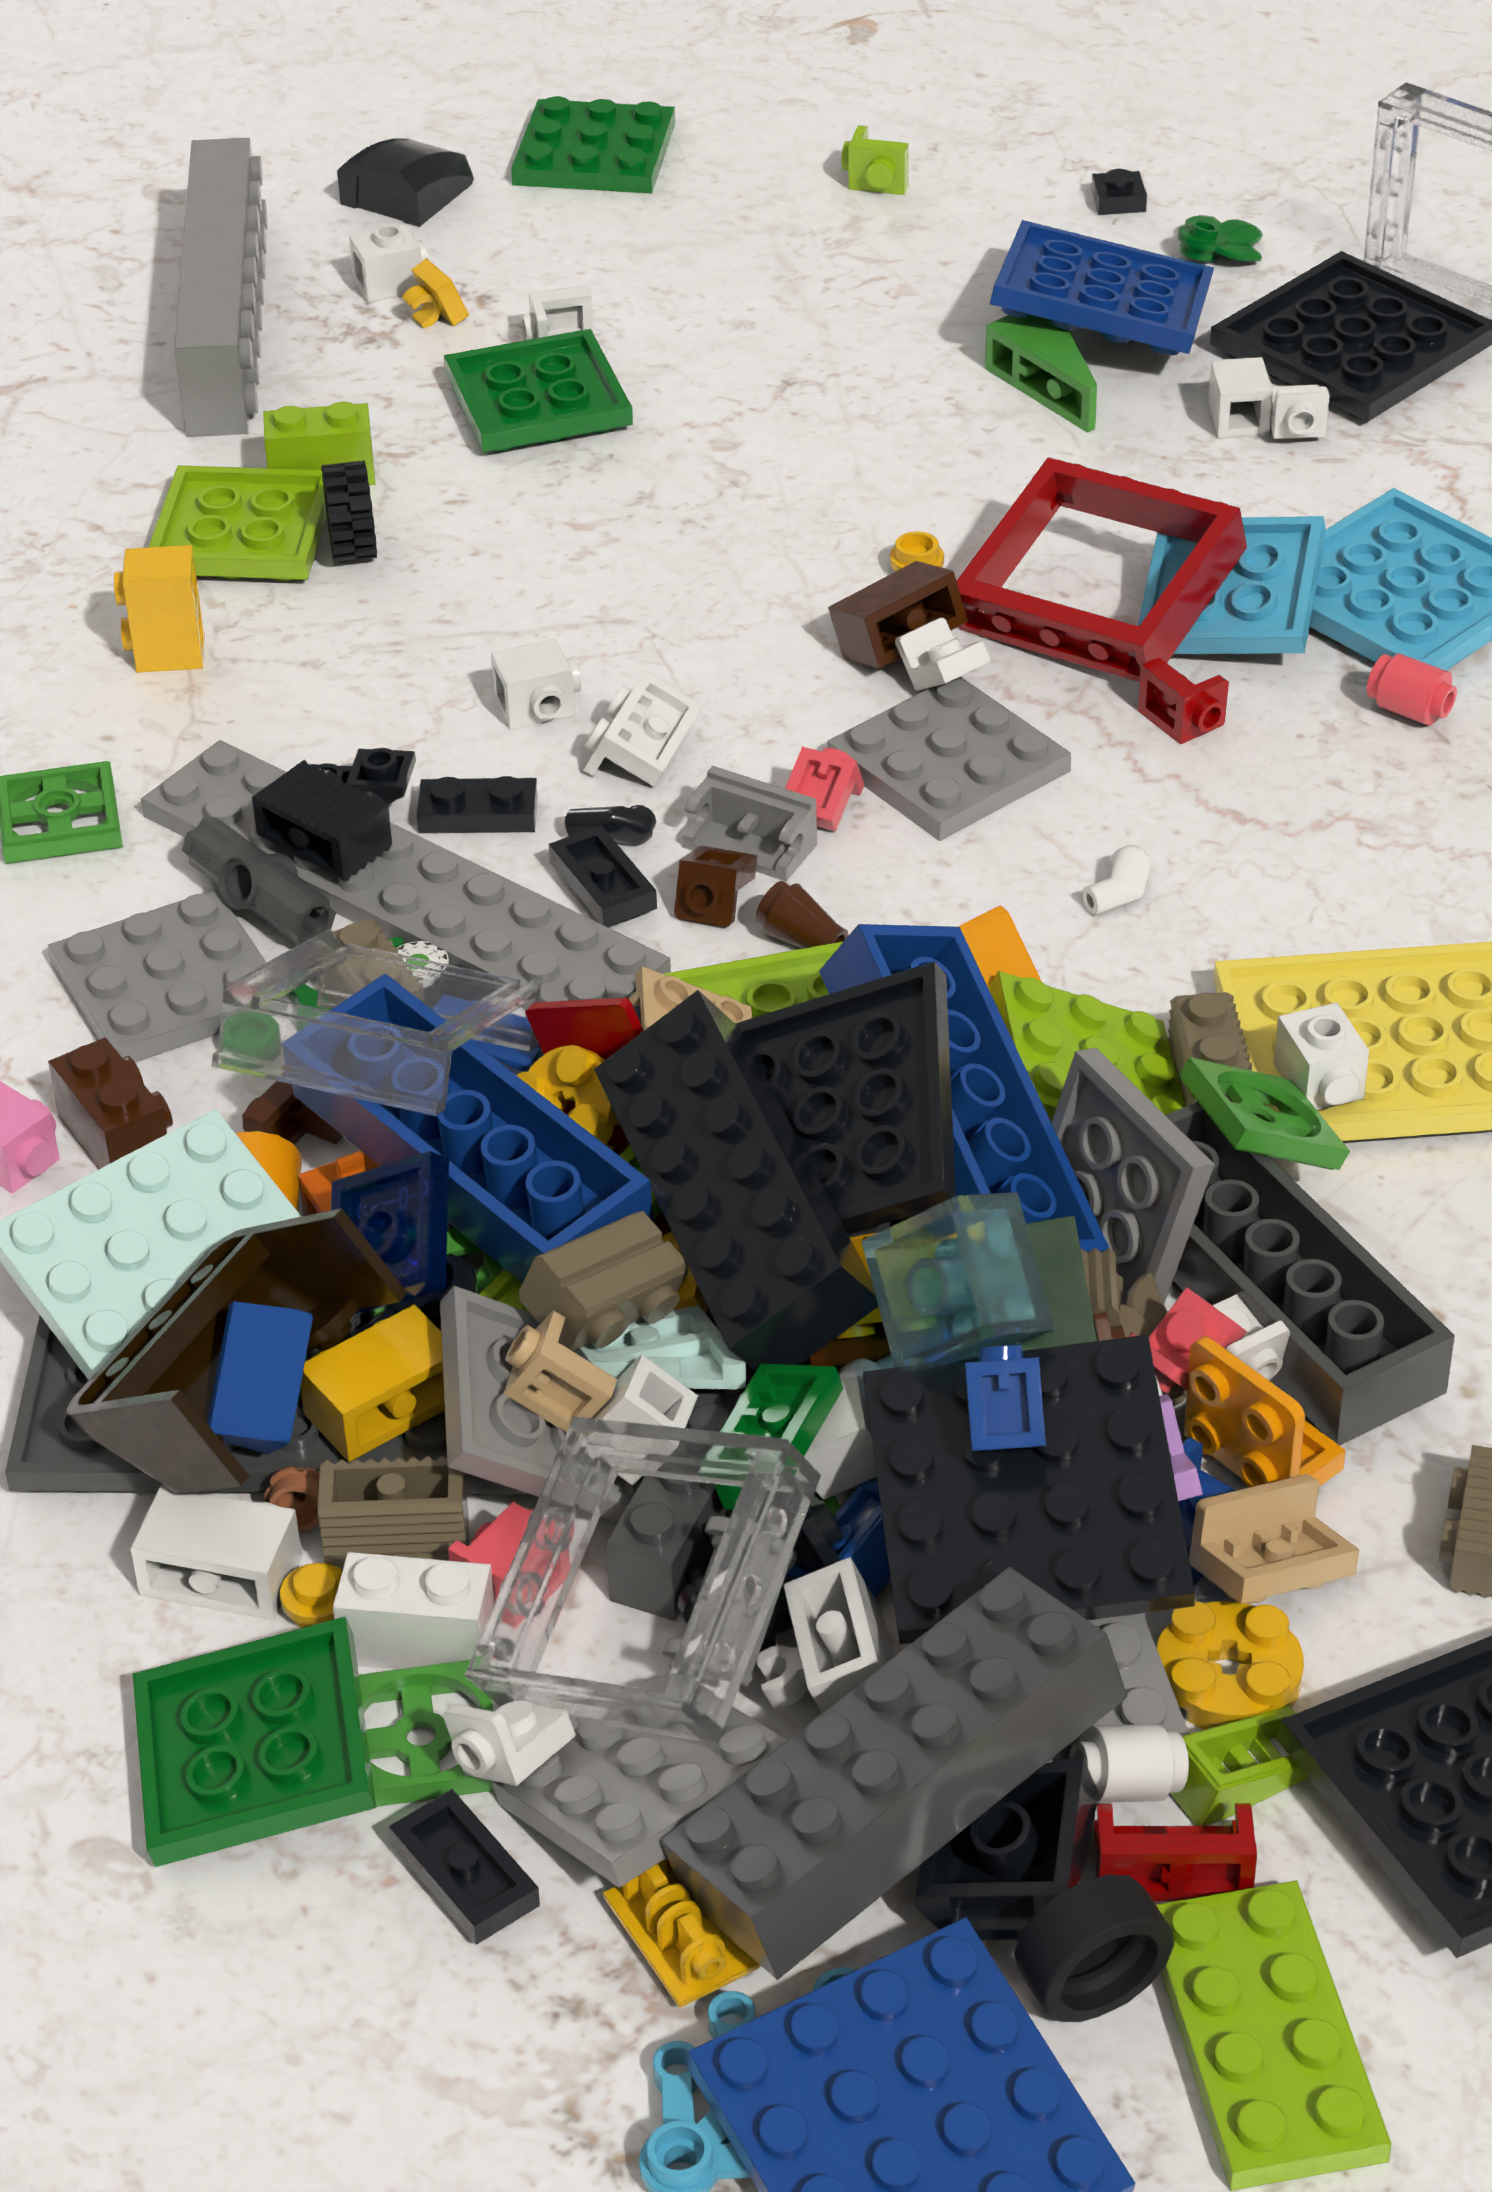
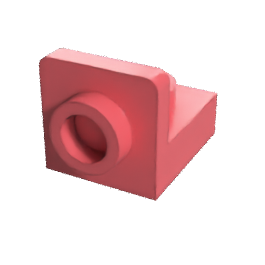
[785,746,865,832]
[1128,1287,1247,1394]

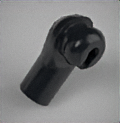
[565,805,656,846]

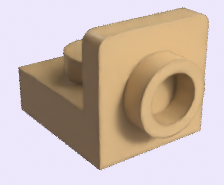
[503,1310,617,1437]

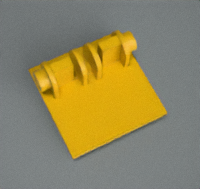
[603,1859,762,2008]

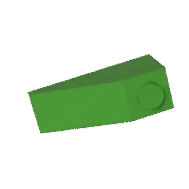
[985,315,1097,433]

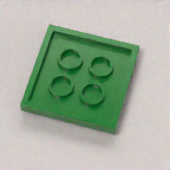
[511,96,675,194]
[444,328,633,453]
[133,1616,376,1867]

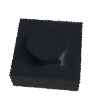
[1091,169,1147,215]

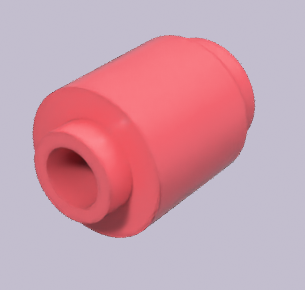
[1366,653,1457,726]

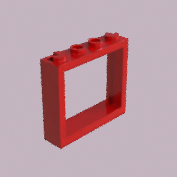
[957,457,1247,682]

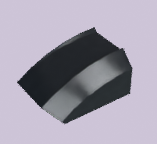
[337,138,474,227]
[916,1758,1098,1940]

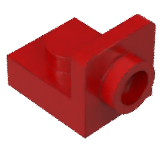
[1138,657,1229,744]

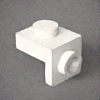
[522,285,594,340]
[1270,385,1329,439]

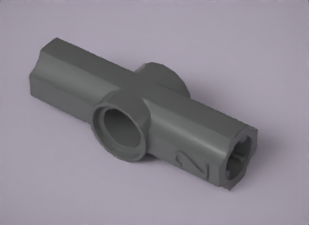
[182,818,336,947]

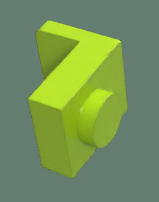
[841,125,909,195]

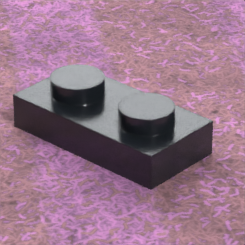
[417,776,538,834]
[548,825,657,927]
[389,1789,540,1945]

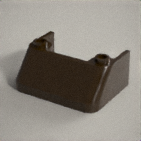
[67,1208,408,1494]

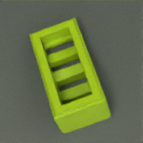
[1170,1706,1308,1826]

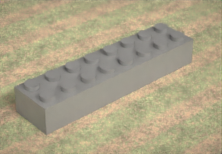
[174,137,268,437]

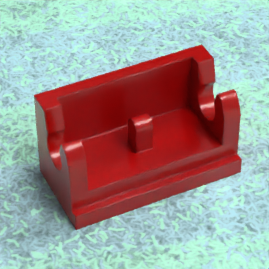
[1094,1803,1257,1901]

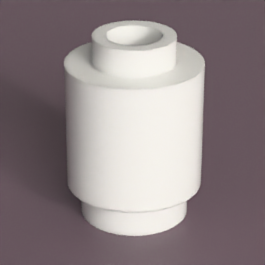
[1069,1724,1189,1803]

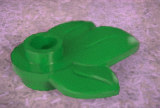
[1177,215,1263,261]

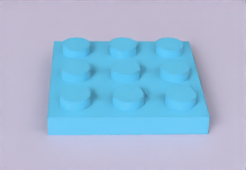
[1138,516,1326,654]

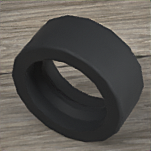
[1014,1874,1174,2022]

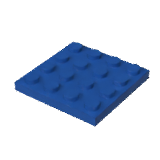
[990,220,1214,355]
[686,1917,1136,2192]

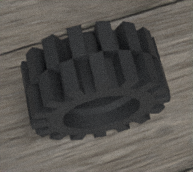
[321,460,377,563]

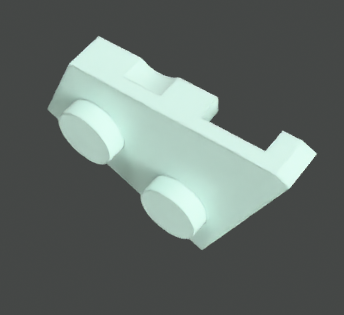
[573,1305,746,1389]

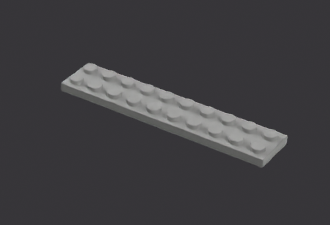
[141,740,671,1009]

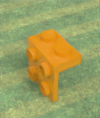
[1184,1336,1346,1488]

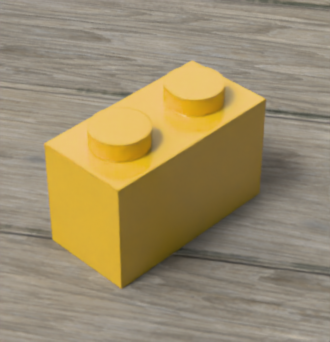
[114,545,205,673]
[300,1304,445,1462]

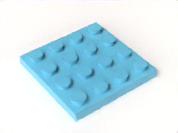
[1310,488,1492,670]

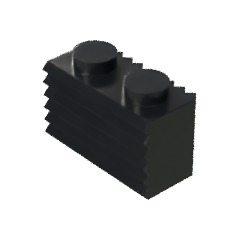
[252,759,392,881]

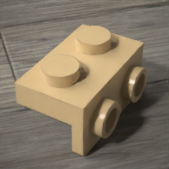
[1189,1474,1360,1604]

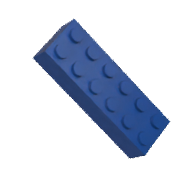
[819,924,1109,1299]
[284,973,655,1283]

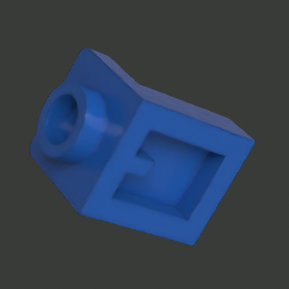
[964,1345,1046,1452]

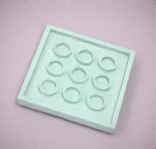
[0,1109,365,1380]

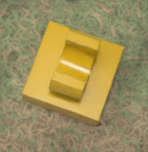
[402,258,469,328]

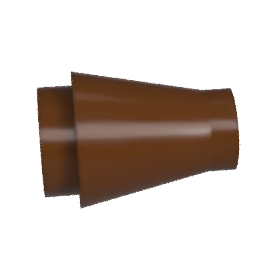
[756,881,848,949]

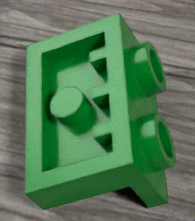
[704,1363,843,1510]

